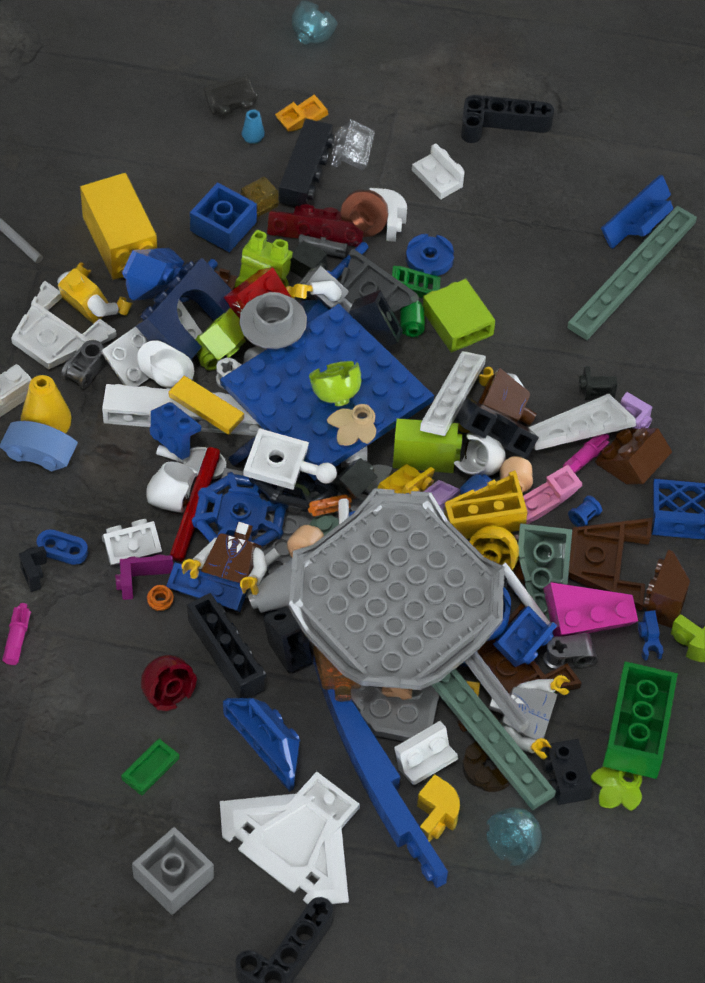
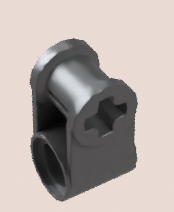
[61,340,105,389]
[543,633,598,670]

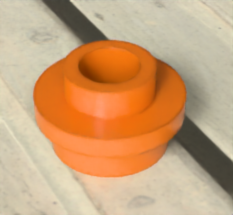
[147,585,174,611]

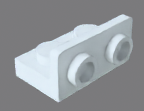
[412,143,464,200]
[102,519,162,565]
[394,721,458,785]

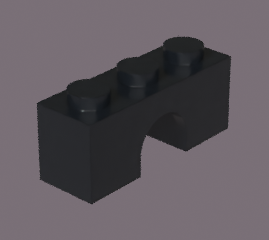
[455,397,539,459]

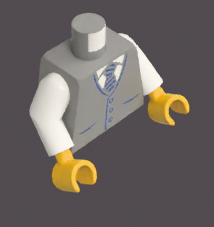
[286,266,353,313]
[488,675,571,759]

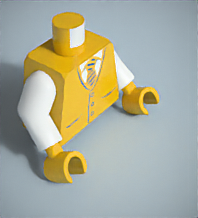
[57,263,133,324]

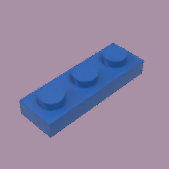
[166,562,249,612]

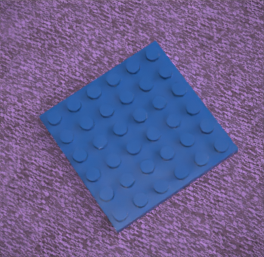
[220,304,434,481]

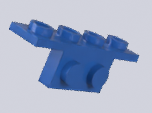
[601,175,674,248]

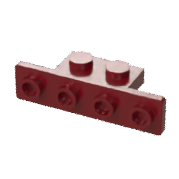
[267,204,363,246]

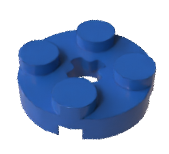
[405,234,454,276]

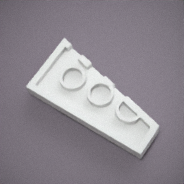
[528,394,636,450]

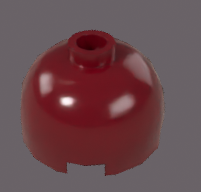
[141,655,197,711]

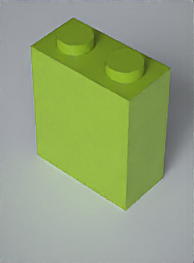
[423,279,495,353]
[393,418,462,473]

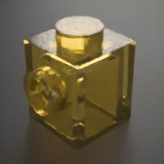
[241,176,278,217]

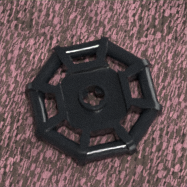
[248,455,340,512]

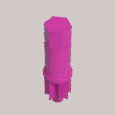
[562,433,610,474]
[2,603,31,665]

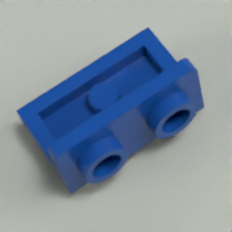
[150,402,201,460]
[493,606,557,667]

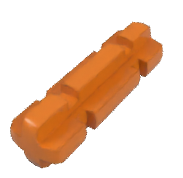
[308,494,352,517]

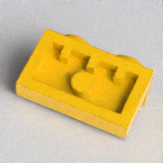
[377,464,435,494]

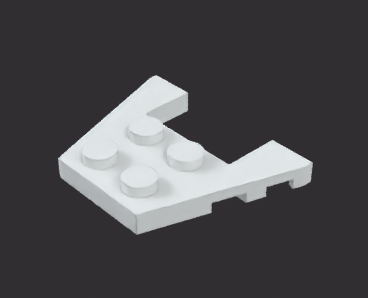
[11,281,117,369]

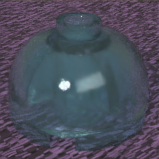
[292,1,338,44]
[486,807,542,866]

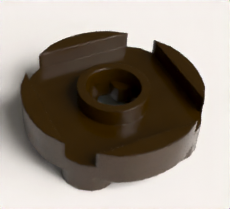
[463,741,511,792]

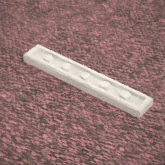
[420,351,486,436]

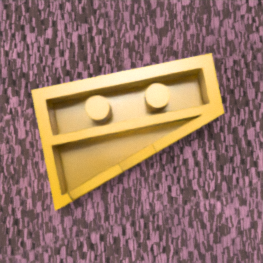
[444,470,528,539]

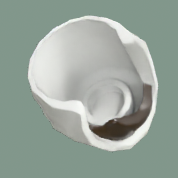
[454,432,506,476]
[146,461,197,513]

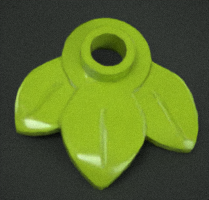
[591,767,642,811]

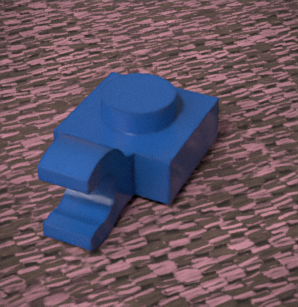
[638,611,663,660]

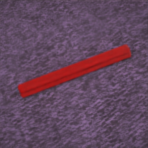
[170,447,220,562]

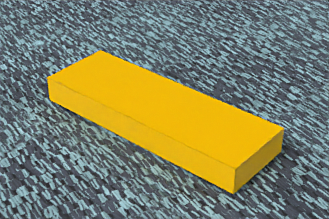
[168,375,244,435]

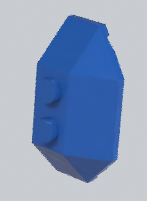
[122,248,184,301]
[223,698,300,792]

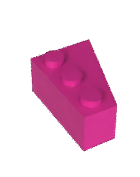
[543,582,638,637]

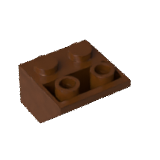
[595,428,672,484]
[643,550,690,628]

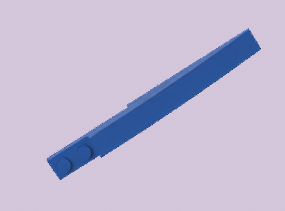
[314,649,448,888]

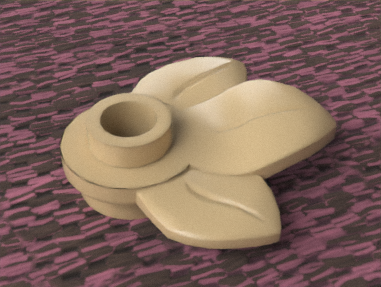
[327,404,376,446]

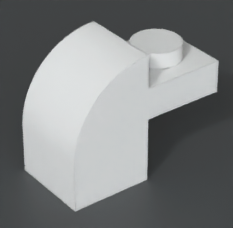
[370,188,407,242]

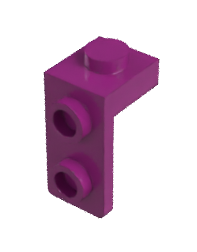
[115,554,173,600]

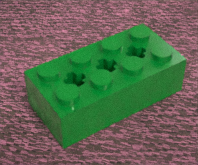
[603,661,678,779]

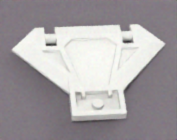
[220,772,360,904]

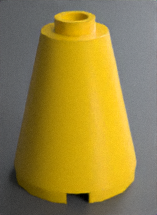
[21,375,71,434]

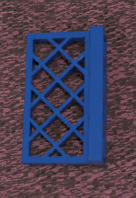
[652,479,705,540]

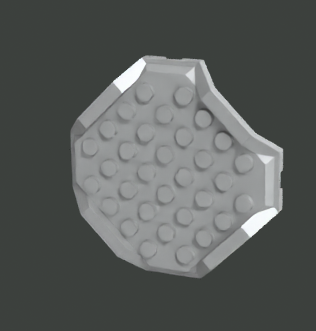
[289,488,505,690]

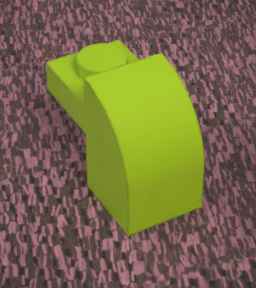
[671,614,705,662]

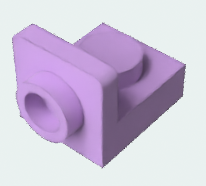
[620,392,652,429]

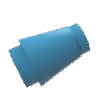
[242,110,265,144]

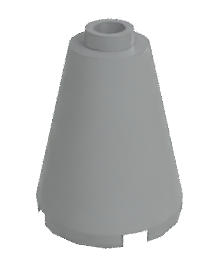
[248,559,292,613]

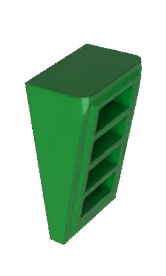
[392,265,441,298]

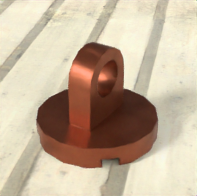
[340,190,388,237]

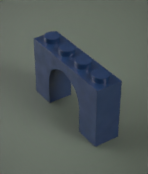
[136,258,232,360]

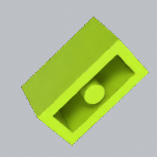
[199,308,246,360]

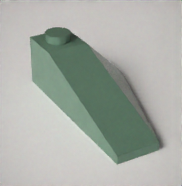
[518,523,572,623]

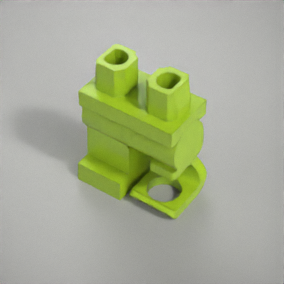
[235,230,293,287]

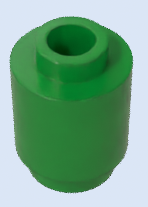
[400,300,425,337]

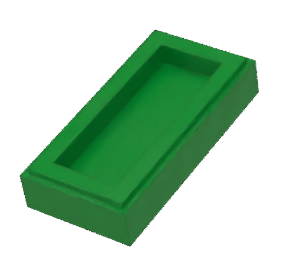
[121,738,179,796]

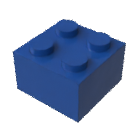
[190,182,257,253]

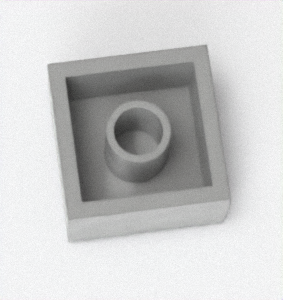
[132,827,214,915]

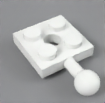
[243,428,337,490]

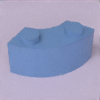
[0,421,78,471]

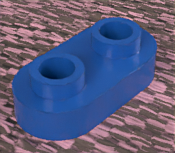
[37,530,88,565]

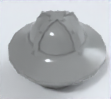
[240,292,307,349]

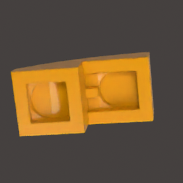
[275,94,328,132]

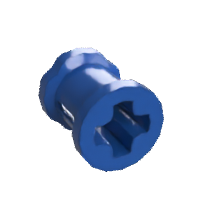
[568,495,603,527]

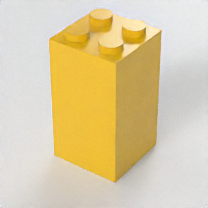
[80,173,157,280]

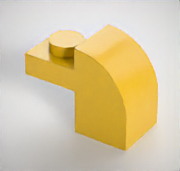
[417,774,460,842]

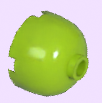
[309,361,362,406]

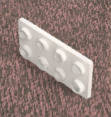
[101,299,202,387]

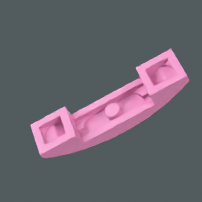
[523,465,582,524]

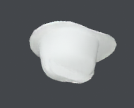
[137,340,195,388]

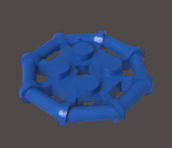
[192,472,289,547]

